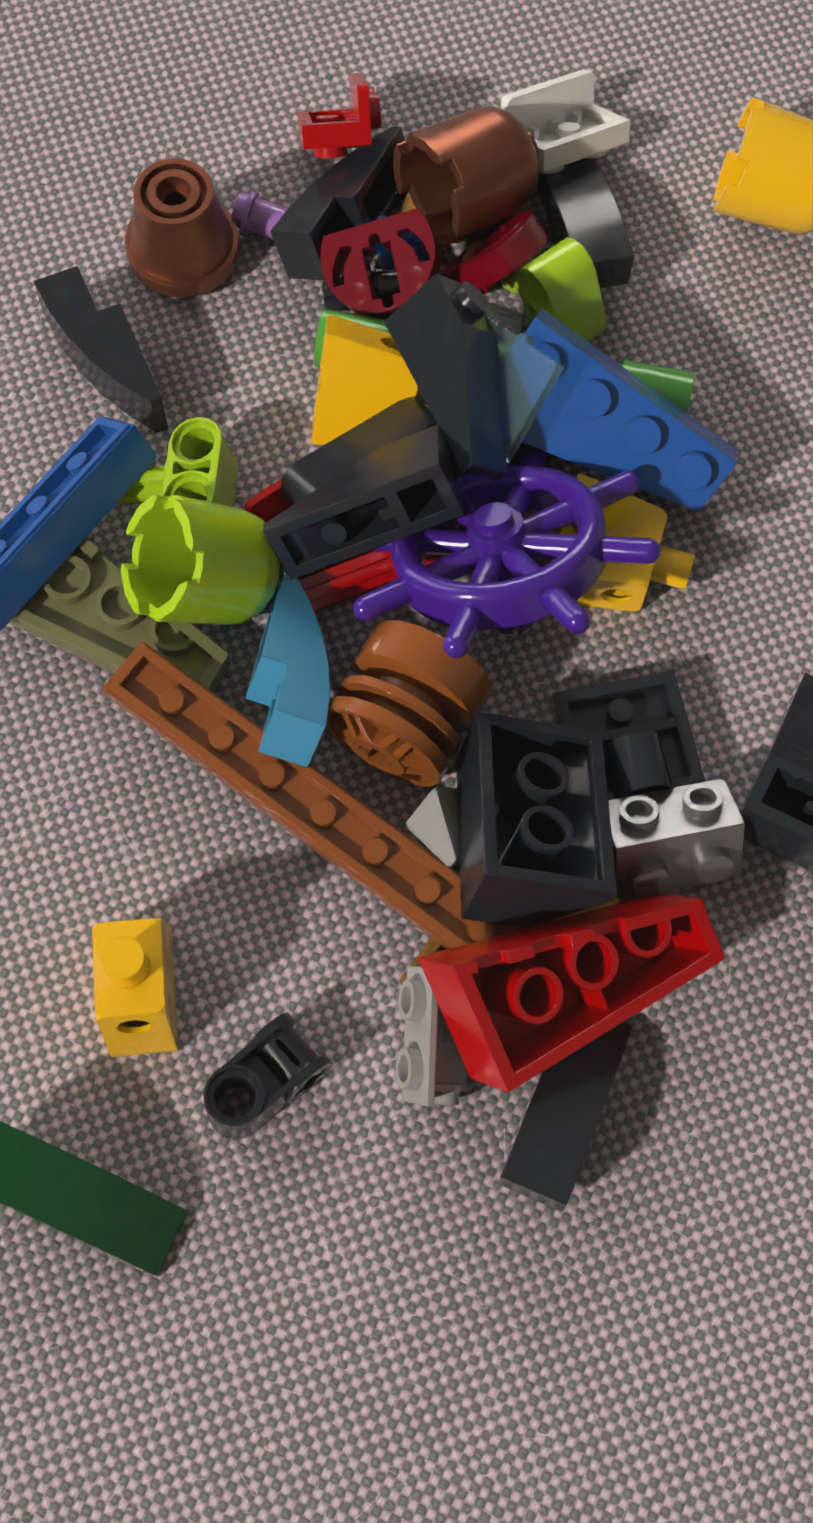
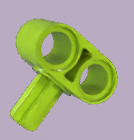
[500,237,607,342]
[119,417,239,507]

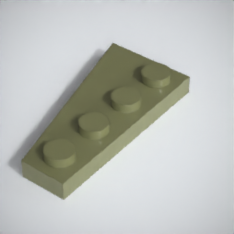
[9,538,231,692]

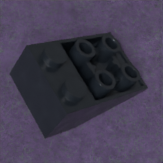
[739,673,813,872]

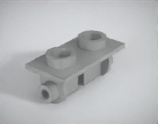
[396,966,467,1106]

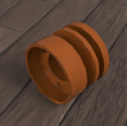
[326,620,492,787]

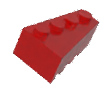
[417,893,726,1093]

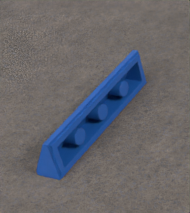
[0,416,156,630]

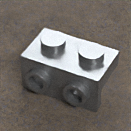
[608,779,745,900]

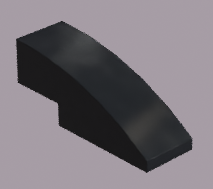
[270,127,405,280]
[537,158,634,288]
[33,266,168,433]
[497,1022,633,1211]

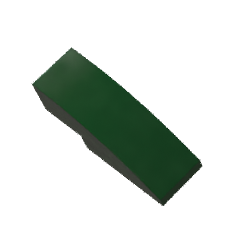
[0,1121,188,1277]

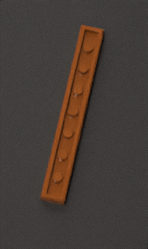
[102,640,532,949]

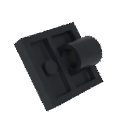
[550,670,706,800]

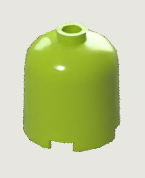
[121,495,280,625]

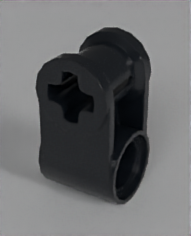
[203,1012,333,1139]

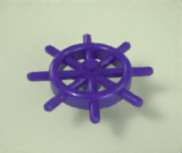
[353,446,661,659]

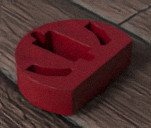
[320,208,441,319]
[440,210,549,293]

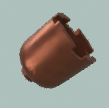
[393,106,539,248]

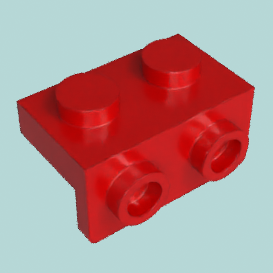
[297,73,381,158]

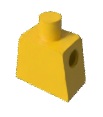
[311,315,426,445]
[551,473,695,612]
[92,918,178,1057]

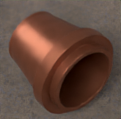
[125,158,240,297]

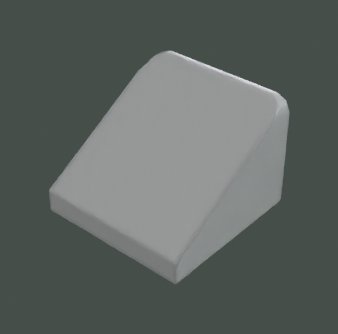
[406,787,460,867]

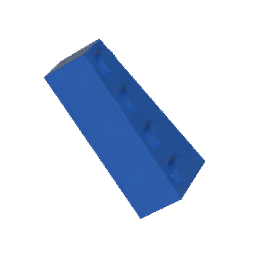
[501,309,737,512]

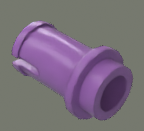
[231,190,288,239]

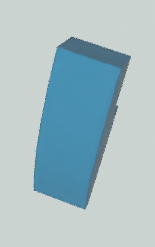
[245,572,330,768]

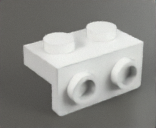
[501,69,630,174]

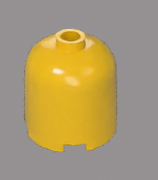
[713,97,813,235]

